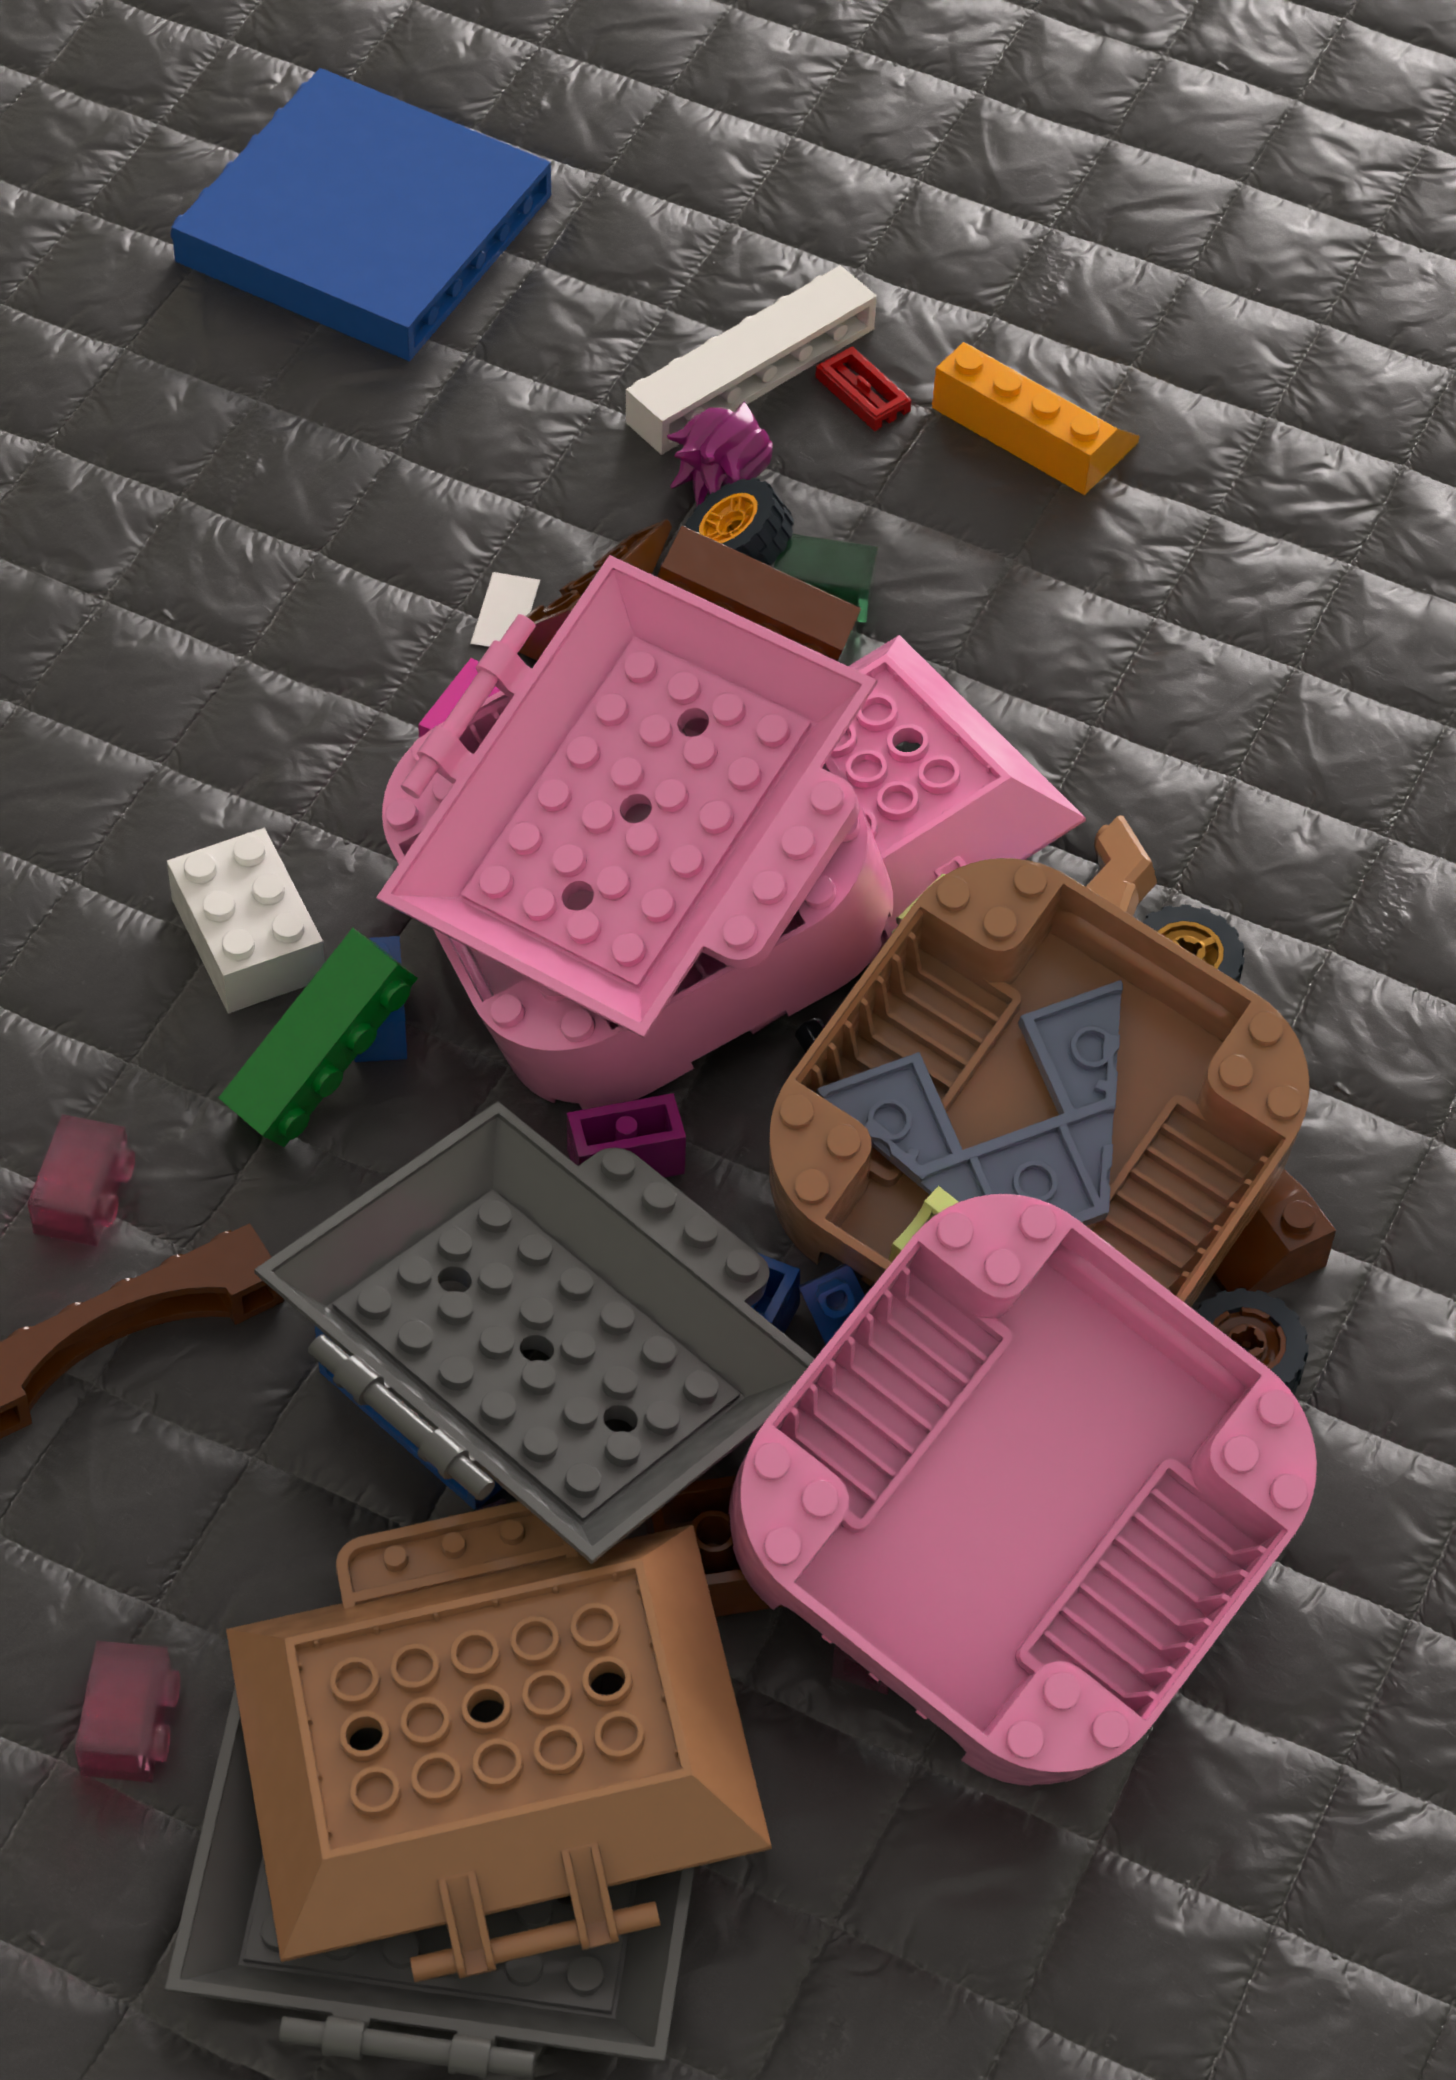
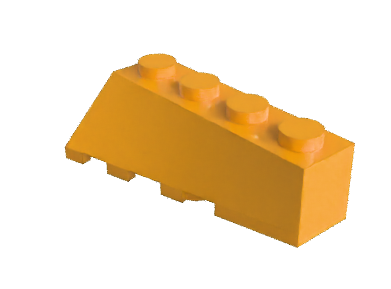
[932,342,1140,496]

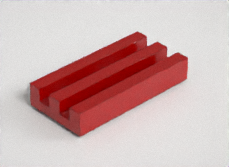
[815,346,912,431]

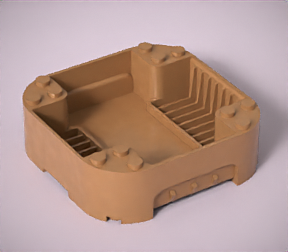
[770,858,1310,1307]

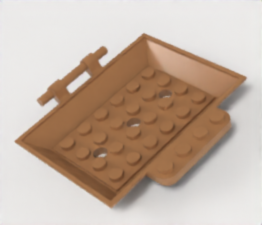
[226,1501,772,1983]

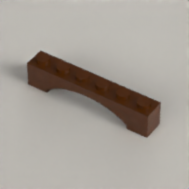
[0,1223,284,1439]

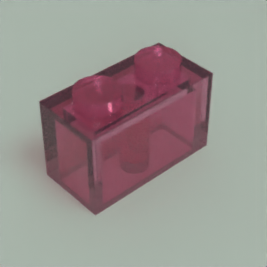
[28,1114,135,1246]
[75,1641,180,1783]

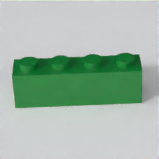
[218,928,418,1147]

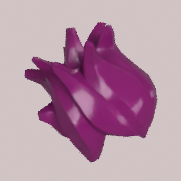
[667,401,773,507]

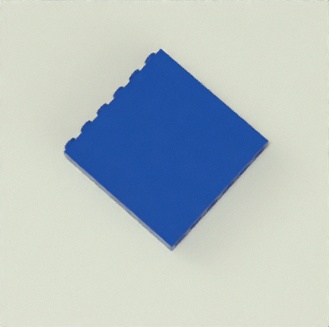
[171,68,551,362]

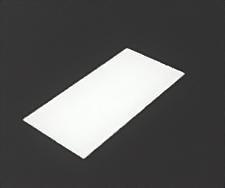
[471,572,540,647]

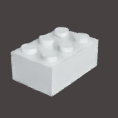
[167,827,325,1014]

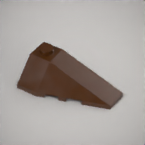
[501,519,672,661]

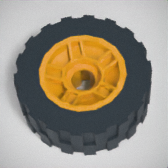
[685,478,794,566]

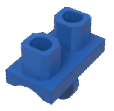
[798,1264,865,1345]

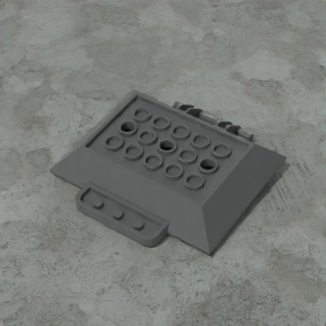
[254,1101,815,1564]
[165,1674,695,2079]

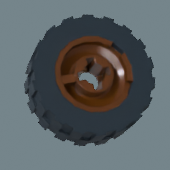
[1197,1288,1309,1395]

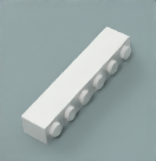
[625,265,877,455]

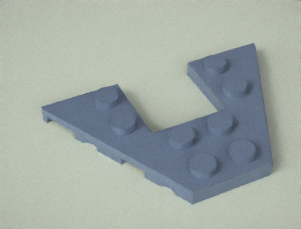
[816,980,1123,1226]

